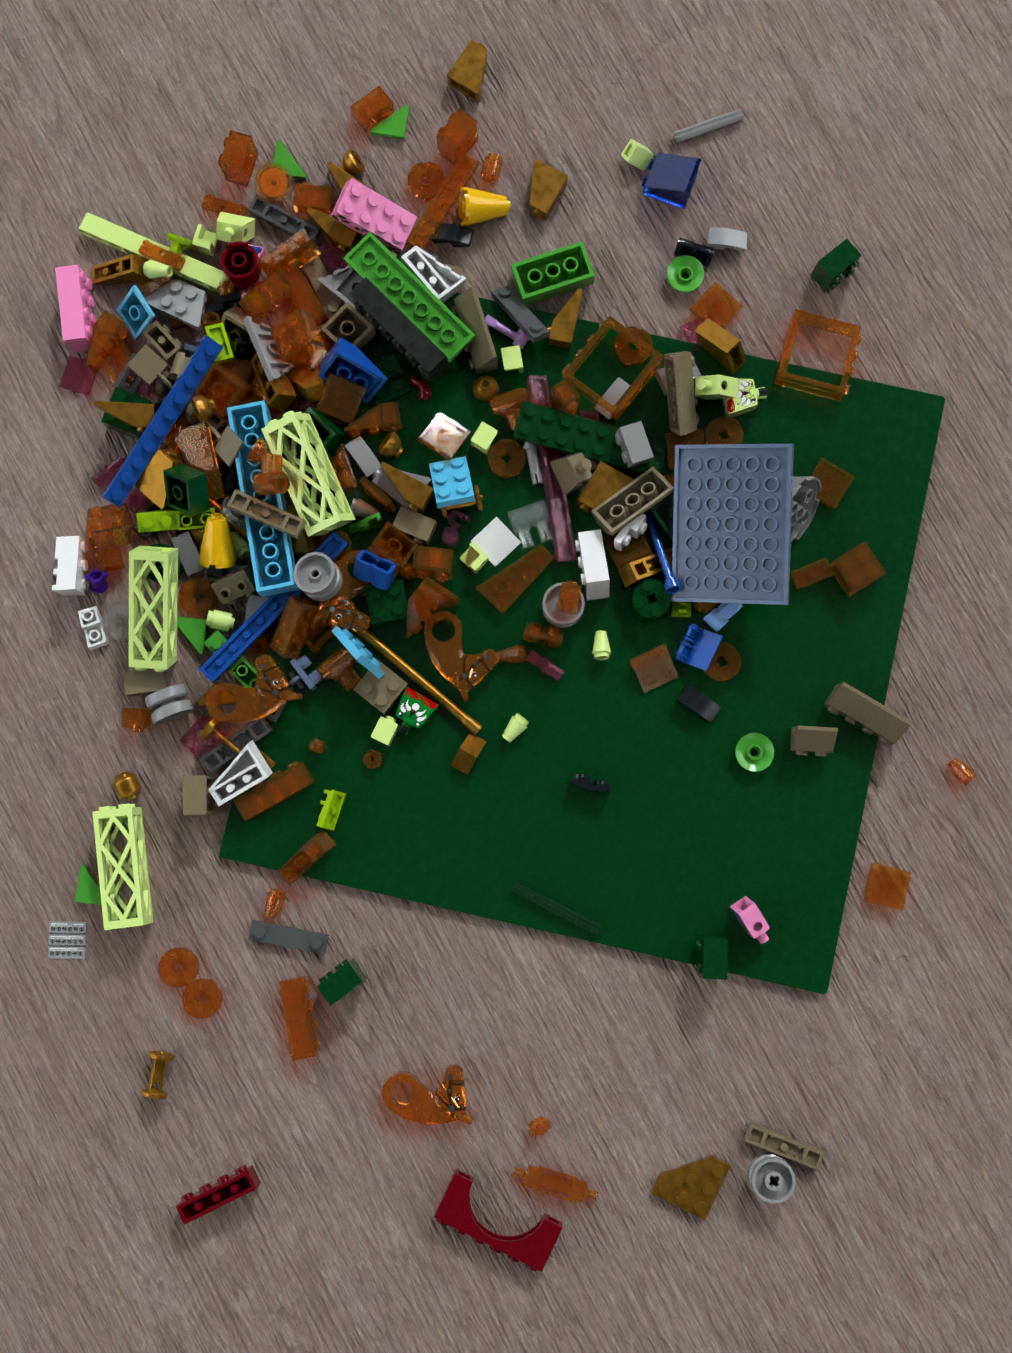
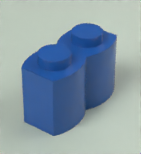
[353,550,397,590]

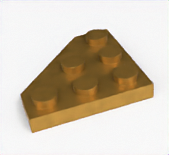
[651,1155,731,1221]

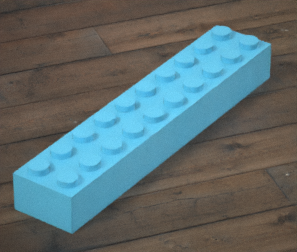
[227,400,300,597]

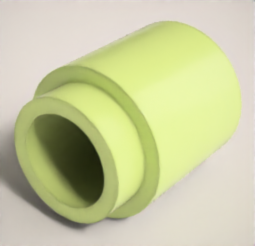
[205,610,235,632]

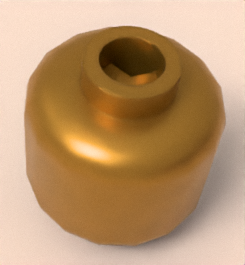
[113,771,142,801]

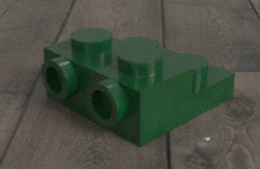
[372,354,412,408]

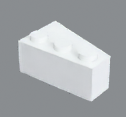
[401,246,467,303]
[575,529,610,601]
[52,536,89,596]
[209,740,273,806]

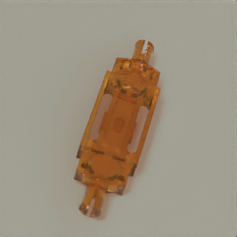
[512,1165,598,1202]

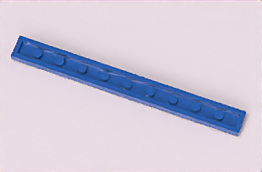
[102,336,223,508]
[199,531,349,683]

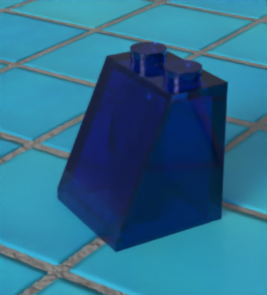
[641,153,701,209]

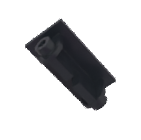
[674,238,715,267]

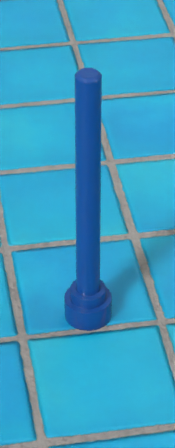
[644,511,681,594]

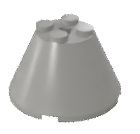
[791,476,821,546]

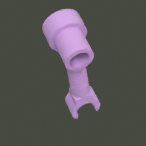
[485,314,530,350]

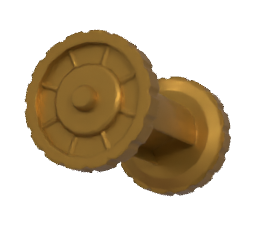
[439,485,483,519]
[140,1051,175,1099]

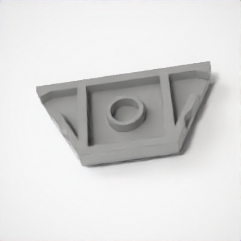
[318,265,368,321]
[144,278,207,331]
[243,316,297,383]

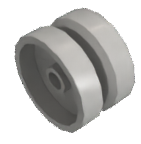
[293,552,343,601]
[542,582,585,628]
[144,684,194,725]
[748,1152,796,1204]

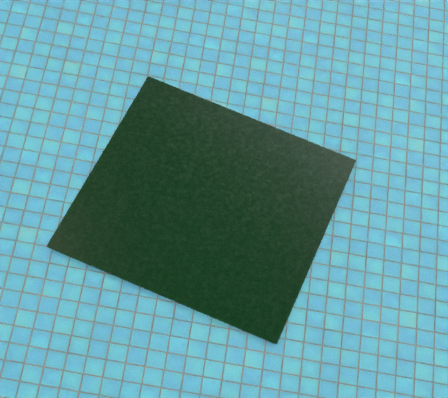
[219,293,945,994]

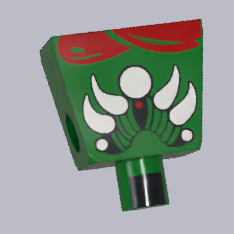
[395,686,439,736]

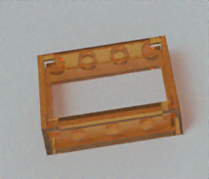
[774,309,862,401]
[562,316,664,421]

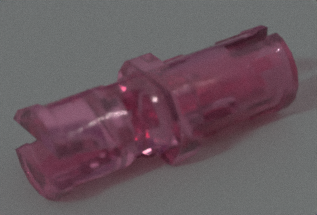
[91,455,125,488]
[526,650,565,681]

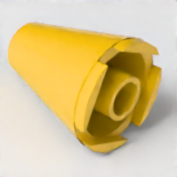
[458,187,511,226]
[198,513,237,569]

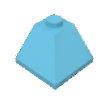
[116,285,155,340]

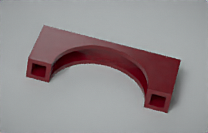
[434,1169,563,1272]

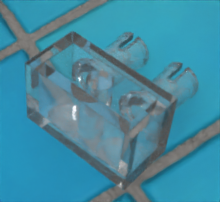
[507,500,553,549]

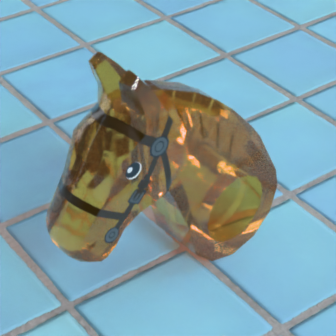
[311,550,372,633]
[424,611,499,702]
[206,654,302,723]
[382,1064,473,1125]

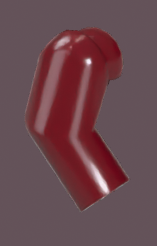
[410,375,432,401]

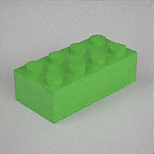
[511,241,595,306]

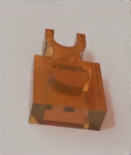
[138,277,171,295]

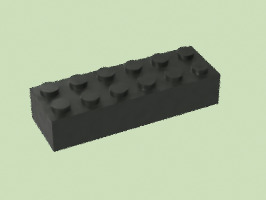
[350,277,451,383]

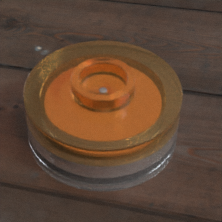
[254,163,294,203]

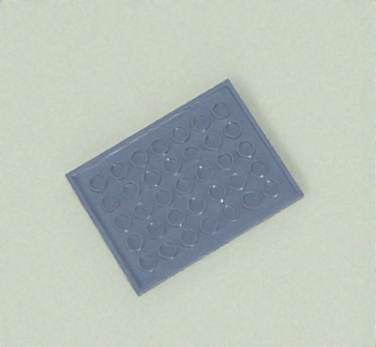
[671,444,794,605]

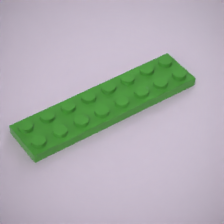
[343,232,476,363]

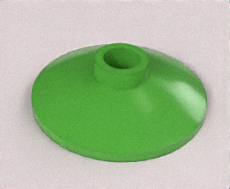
[667,255,704,292]
[735,733,774,772]

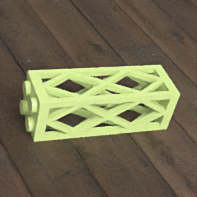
[261,411,356,537]
[129,546,178,672]
[92,803,153,930]

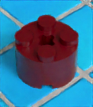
[220,241,262,287]

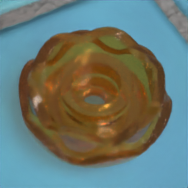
[528,1116,551,1139]

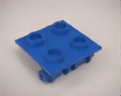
[675,623,723,671]

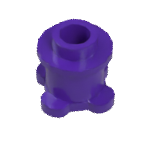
[84,568,109,594]

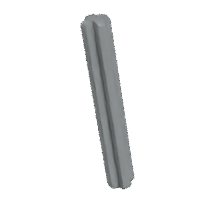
[673,109,744,143]

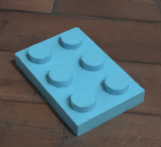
[429,456,475,508]
[332,626,385,679]

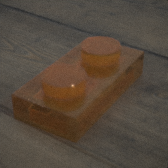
[790,558,834,590]

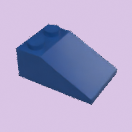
[318,337,387,404]

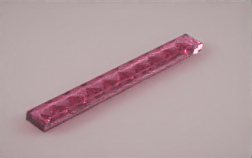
[527,376,577,562]

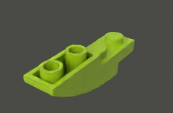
[136,507,215,533]

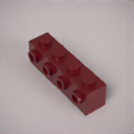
[176,1165,261,1225]

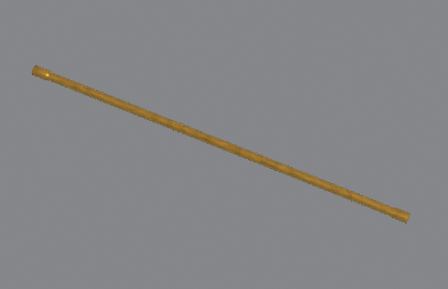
[152,450,483,735]

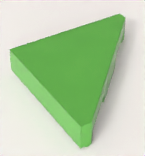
[370,105,410,140]
[272,140,306,180]
[348,512,384,534]
[177,617,208,655]
[75,866,102,906]

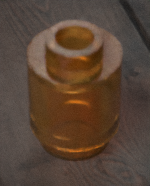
[480,153,503,183]

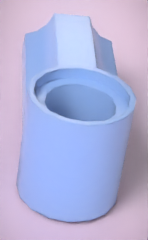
[703,603,742,633]

